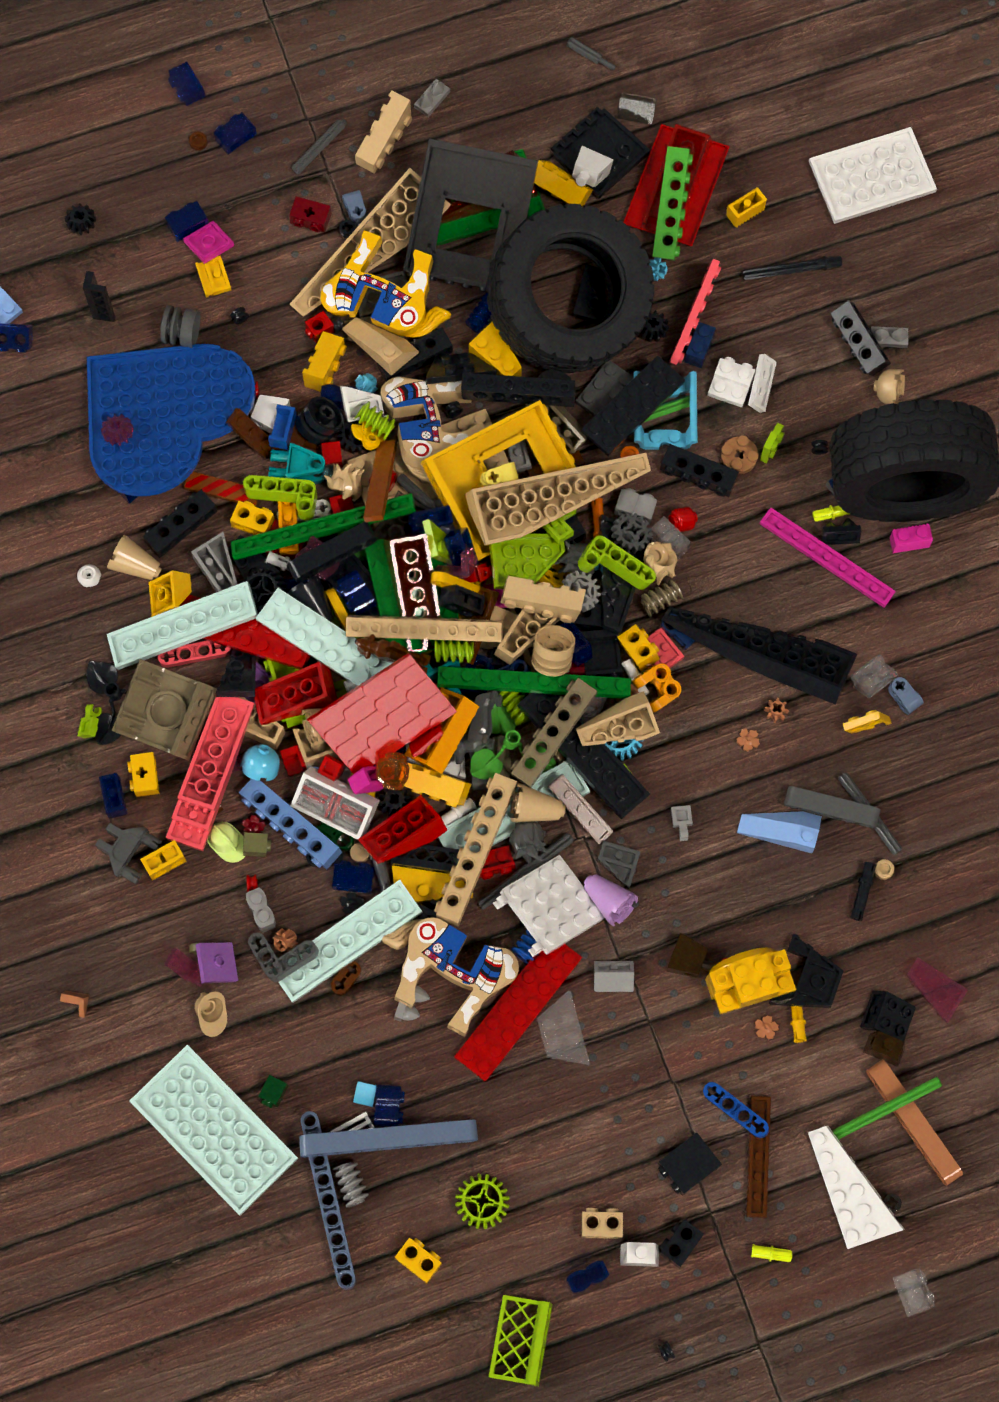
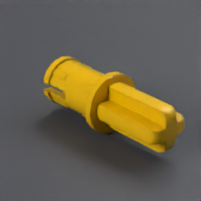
[790,1006,807,1043]

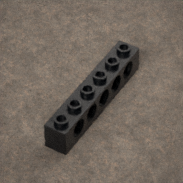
[461,373,576,407]

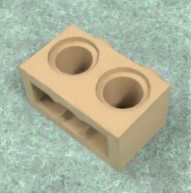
[582,1208,623,1239]

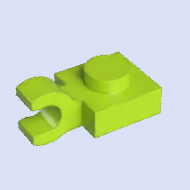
[77,704,102,738]

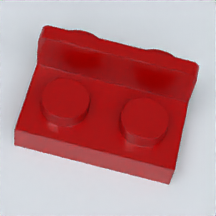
[479,845,515,880]

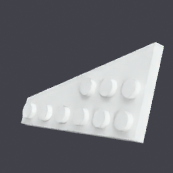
[808,1126,905,1249]

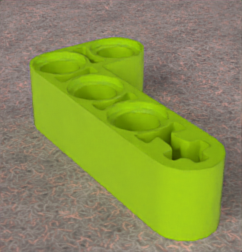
[243,475,318,521]
[578,536,656,590]

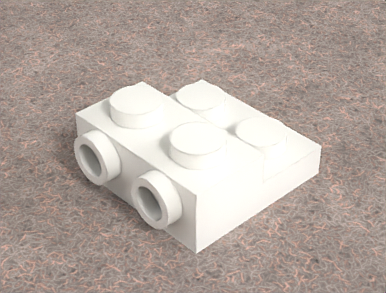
[707,357,755,407]

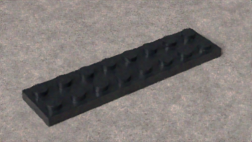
[517,693,650,820]

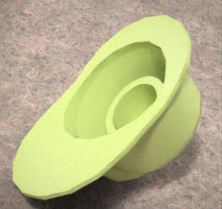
[207,821,245,863]

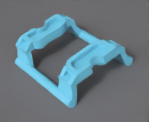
[633,371,698,450]

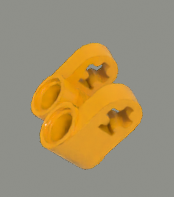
[632,664,681,713]

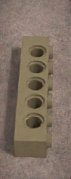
[510,678,597,788]

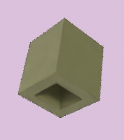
[243,832,271,857]

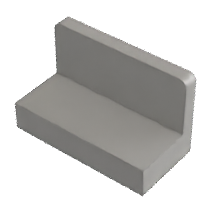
[594,961,634,992]

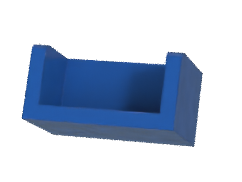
[268,404,297,450]

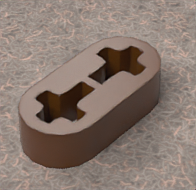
[331,961,361,995]

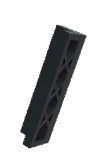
[83,271,116,322]
[391,845,470,874]

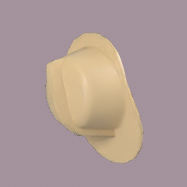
[194,991,227,1037]

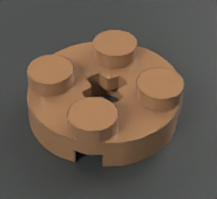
[721,436,758,474]

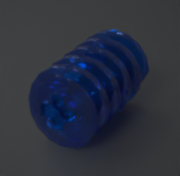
[465,293,492,333]

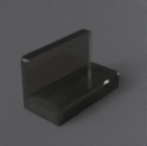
[617,93,657,125]

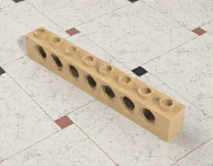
[346,615,503,642]
[434,773,517,927]

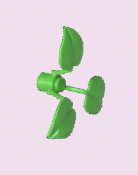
[470,704,557,780]

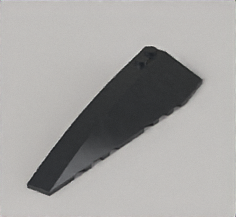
[662,606,857,705]

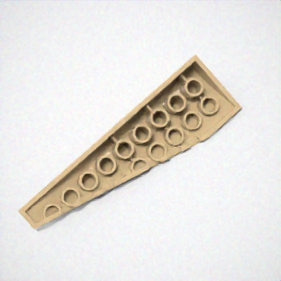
[289,168,451,317]

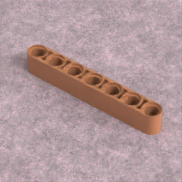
[866,1059,963,1186]

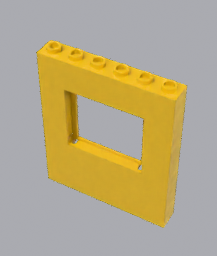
[420,400,584,563]

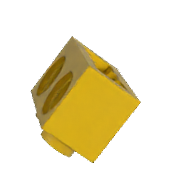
[230,501,275,535]
[617,624,660,672]
[140,840,187,881]
[395,1238,442,1284]

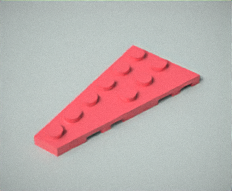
[669,259,721,366]

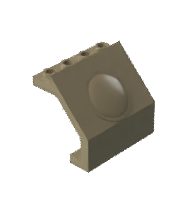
[112,659,217,761]

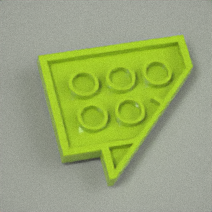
[489,534,565,589]

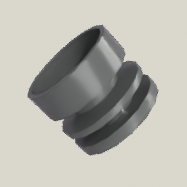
[160,305,201,348]

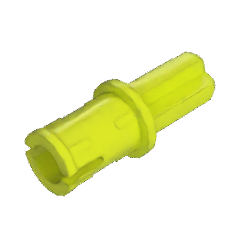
[812,505,850,522]
[751,1244,792,1262]

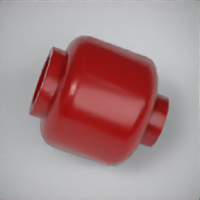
[668,506,698,533]

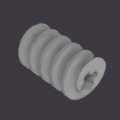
[333,1162,369,1208]

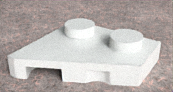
[340,386,384,422]

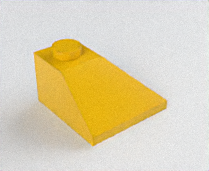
[149,570,192,617]

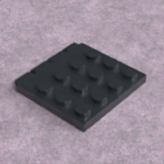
[551,107,650,199]

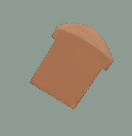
[60,990,89,1018]

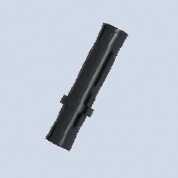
[850,862,877,921]

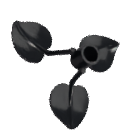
[87,661,127,745]

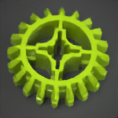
[455,1174,510,1229]

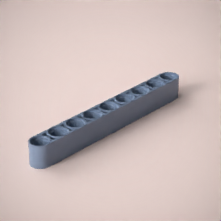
[301,1111,356,1290]
[299,1120,478,1157]

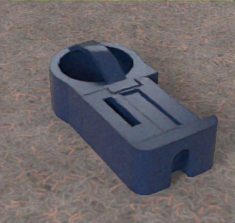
[661,614,695,650]

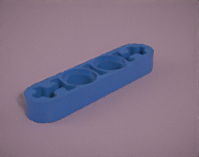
[703,1082,769,1138]

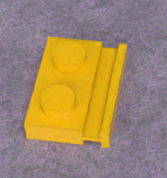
[195,255,232,298]

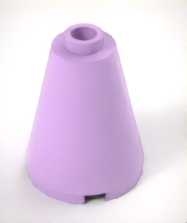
[584,874,638,926]

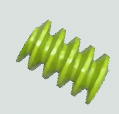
[353,401,395,441]
[435,640,474,663]
[499,691,530,725]

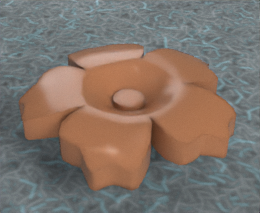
[736,728,760,752]
[755,1015,779,1040]

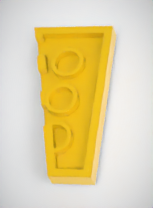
[392,866,473,903]

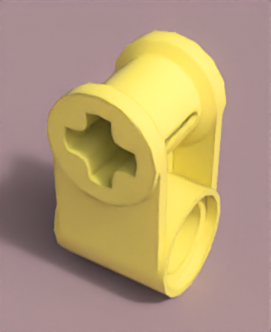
[480,462,519,487]

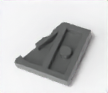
[598,840,640,888]

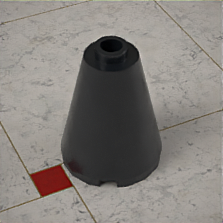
[287,575,334,622]

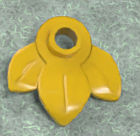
[351,421,385,450]

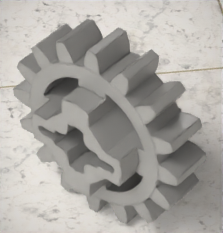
[561,570,601,612]

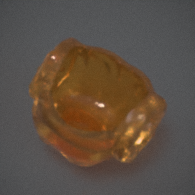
[376,752,410,791]

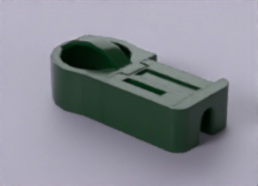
[316,817,354,851]

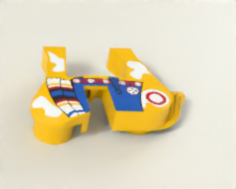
[320,230,451,338]

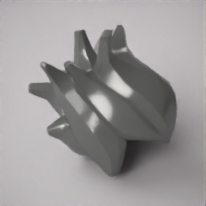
[555,540,595,575]
[509,821,549,866]

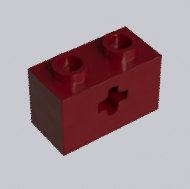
[289,196,332,233]

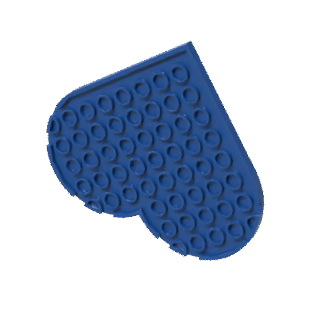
[87,344,256,496]

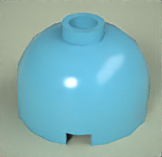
[240,744,280,781]

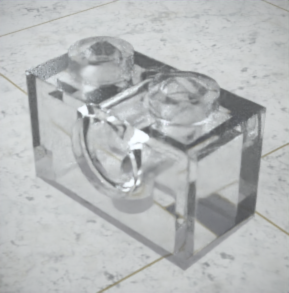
[650,516,691,560]

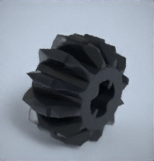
[65,203,96,235]
[640,310,669,342]
[378,785,411,817]

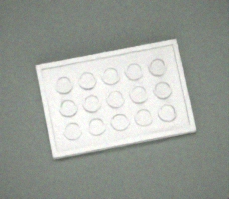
[809,127,937,224]

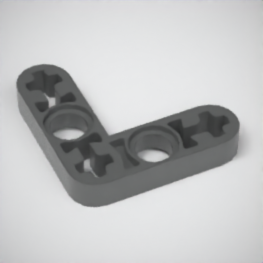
[248,932,319,982]

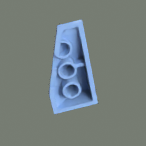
[737,811,822,854]

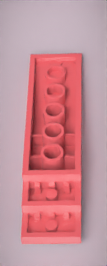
[166,697,255,851]

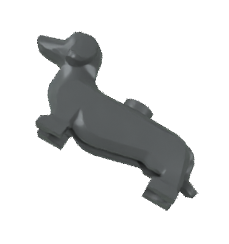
[453,690,503,764]

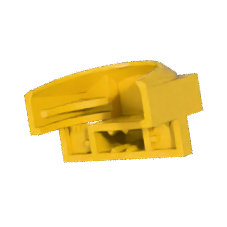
[705,947,796,1015]

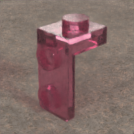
[433,548,477,578]
[165,948,203,987]

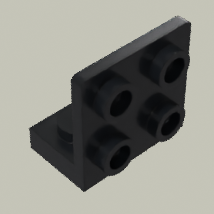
[860,991,916,1041]

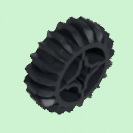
[241,568,288,614]

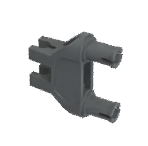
[95,823,163,885]

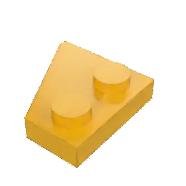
[843,710,892,734]

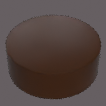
[189,131,208,151]

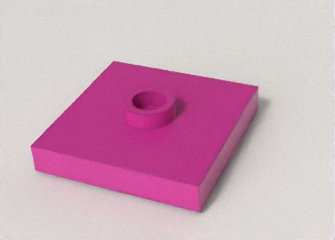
[183,221,234,264]

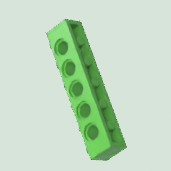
[652,146,693,261]

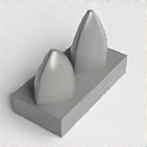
[414,79,450,117]
[870,326,908,348]
[394,985,430,1021]

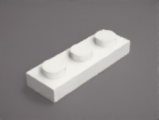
[748,354,776,413]

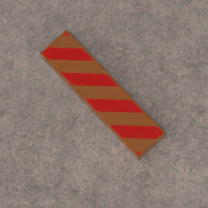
[184,472,258,507]

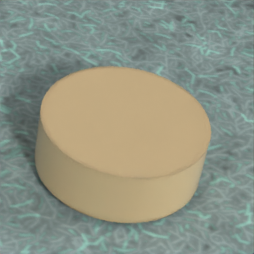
[350,843,370,863]
[874,859,894,880]

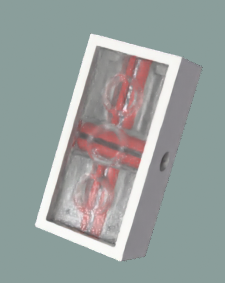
[290,767,380,840]

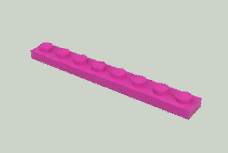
[760,508,896,608]

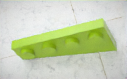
[422,519,467,568]

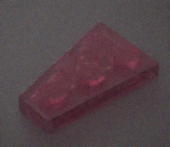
[907,958,968,1024]

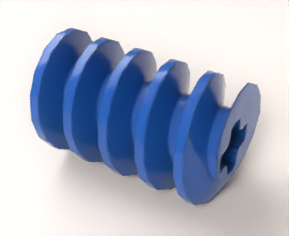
[511,929,539,964]

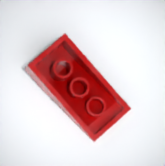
[254,662,337,725]
[358,795,448,864]

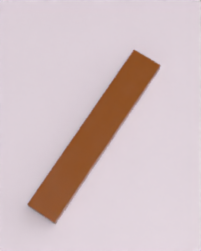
[363,439,397,522]

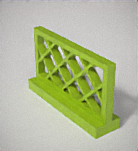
[489,1295,553,1387]

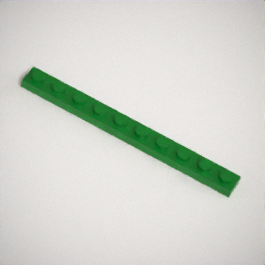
[231,493,416,560]
[437,666,631,699]

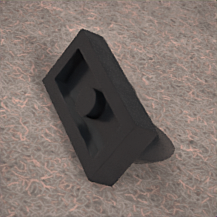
[821,518,861,545]

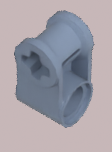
[342,190,367,227]
[888,677,924,715]

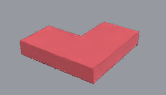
[646,628,684,677]

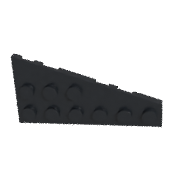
[599,514,653,635]

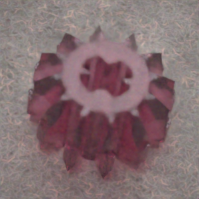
[101,413,134,446]

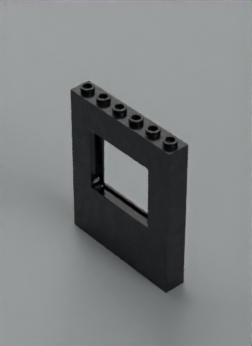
[403,138,539,291]

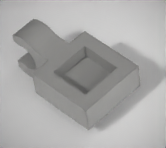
[671,805,693,841]

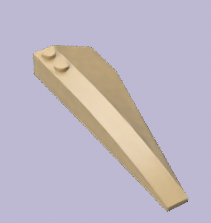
[465,453,651,545]

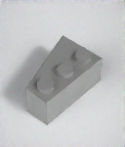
[191,532,237,592]

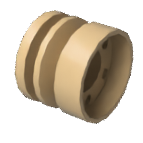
[532,625,575,677]

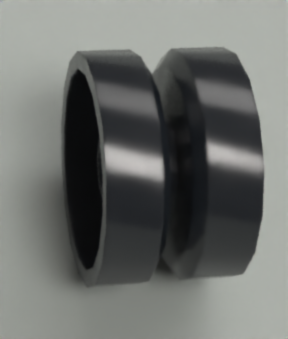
[295,396,344,445]

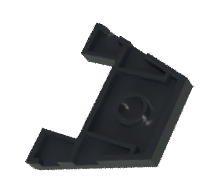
[769,934,843,1008]

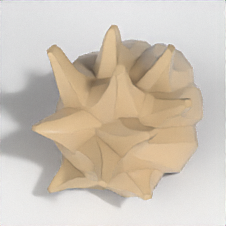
[324,462,365,501]
[644,542,677,586]

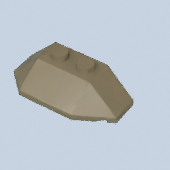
[526,404,587,453]

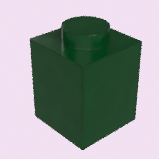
[258,1075,288,1108]

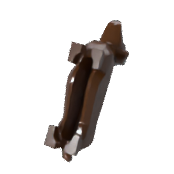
[355,634,431,673]

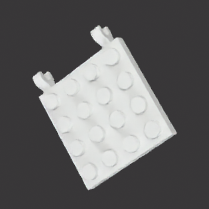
[493,855,605,957]

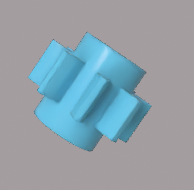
[649,258,667,281]
[355,373,378,393]

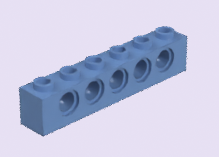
[239,779,342,870]

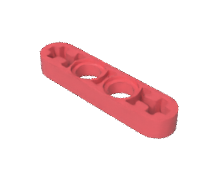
[158,641,232,668]

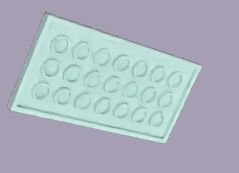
[129,1045,298,1216]

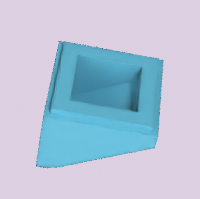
[353,1081,377,1107]

